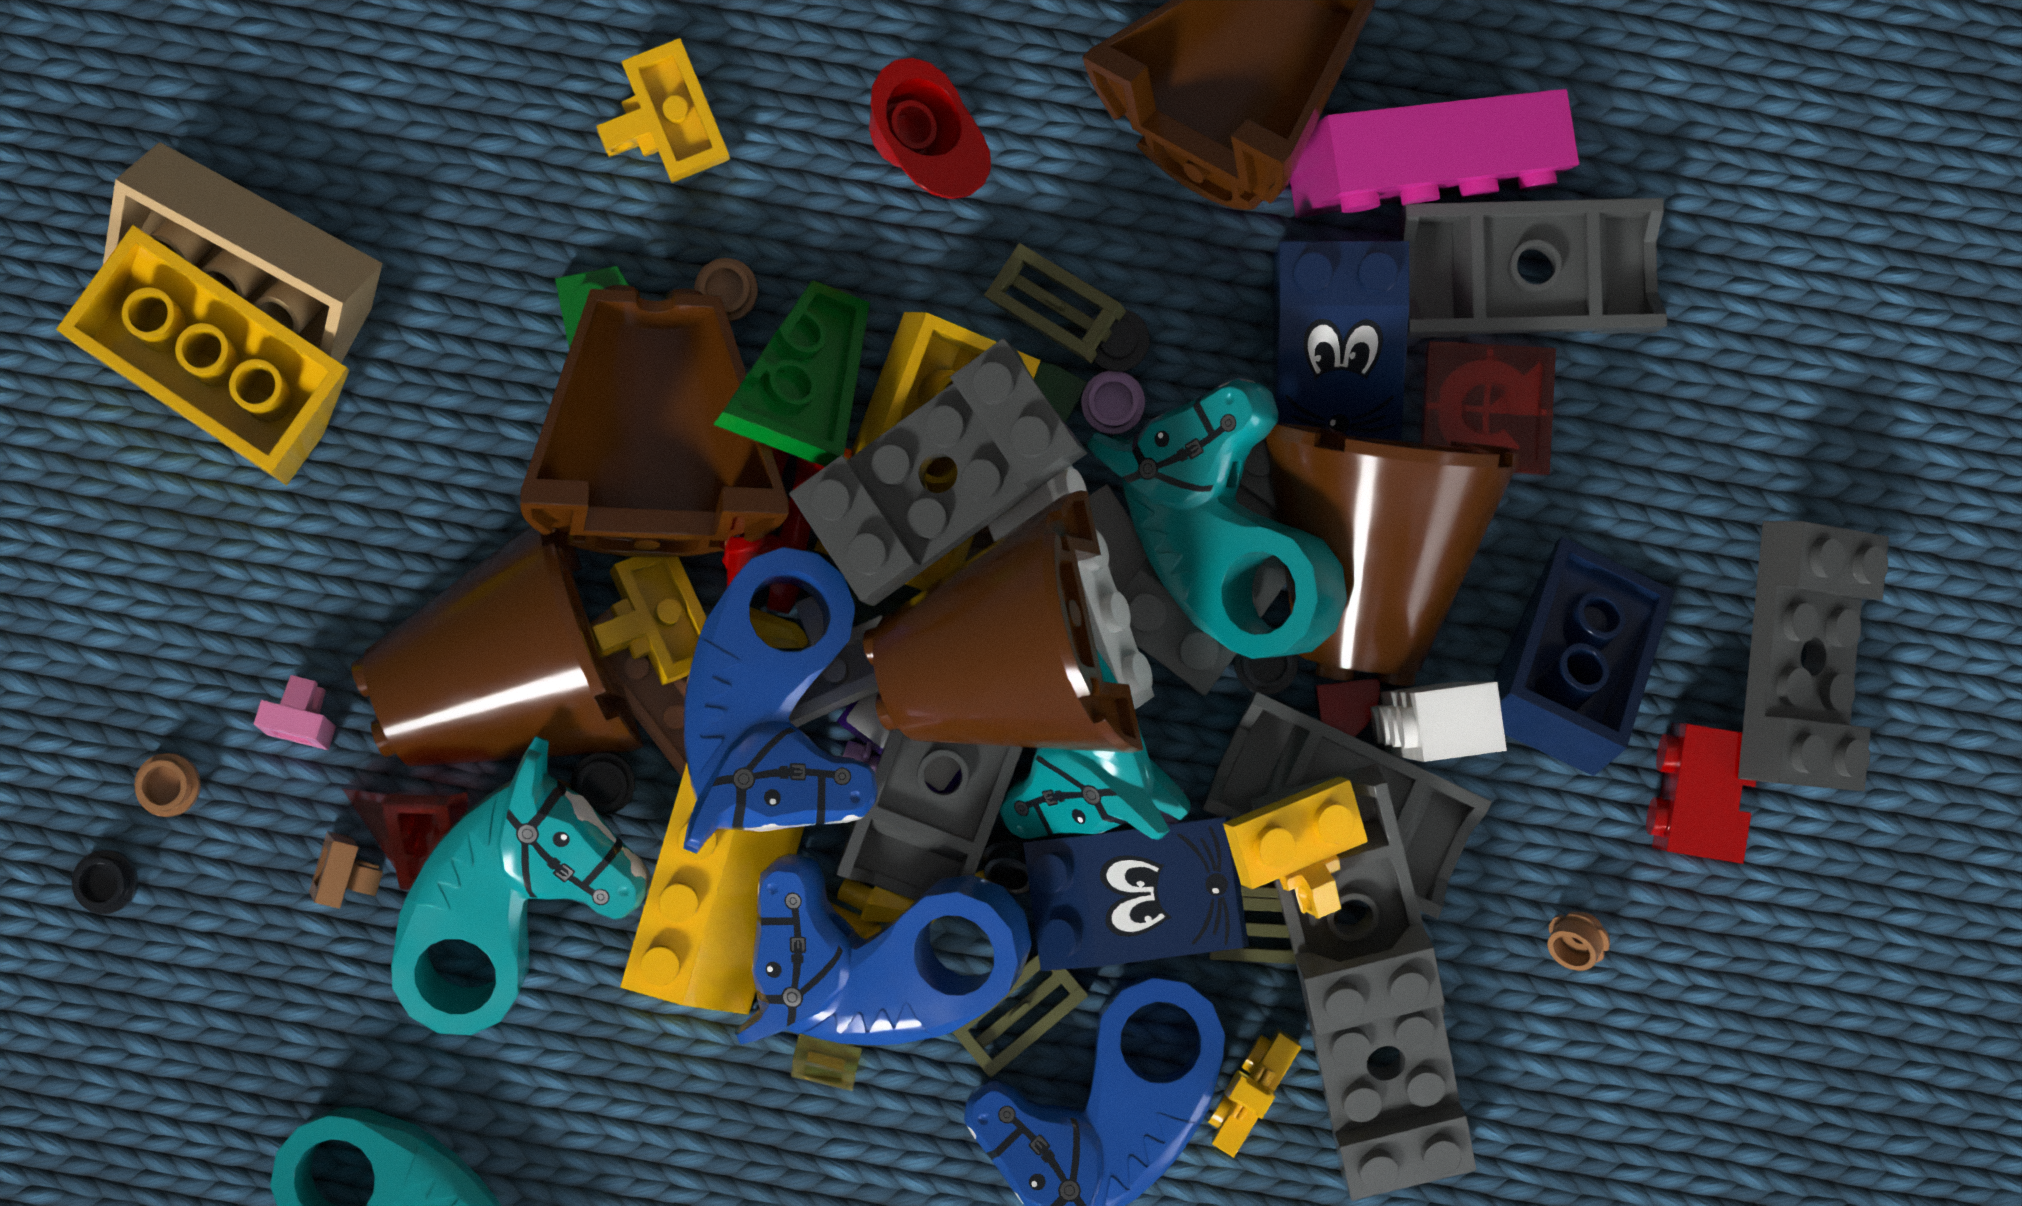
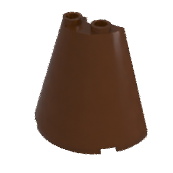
[1082,0,1376,210]
[520,285,789,557]
[1266,422,1520,686]
[863,490,1143,753]
[351,525,644,767]

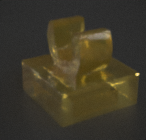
[791,1033,862,1091]

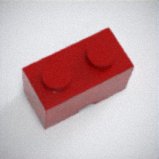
[1646,722,1756,864]

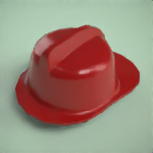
[869,57,991,199]

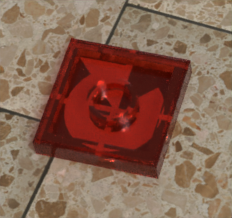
[1421,341,1556,476]

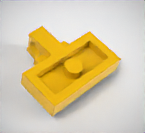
[596,38,730,183]
[591,557,707,686]
[1223,776,1368,919]
[1207,1028,1302,1158]

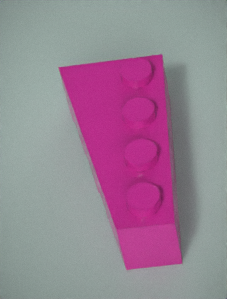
[1290,89,1579,219]

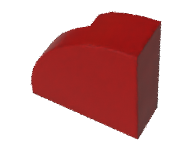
[1314,678,1380,737]

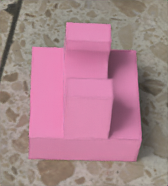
[254,675,336,751]

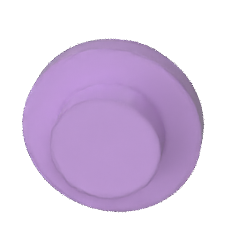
[1081,371,1145,435]

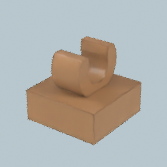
[309,831,383,909]

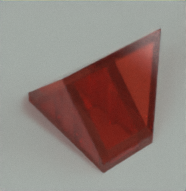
[342,789,468,890]

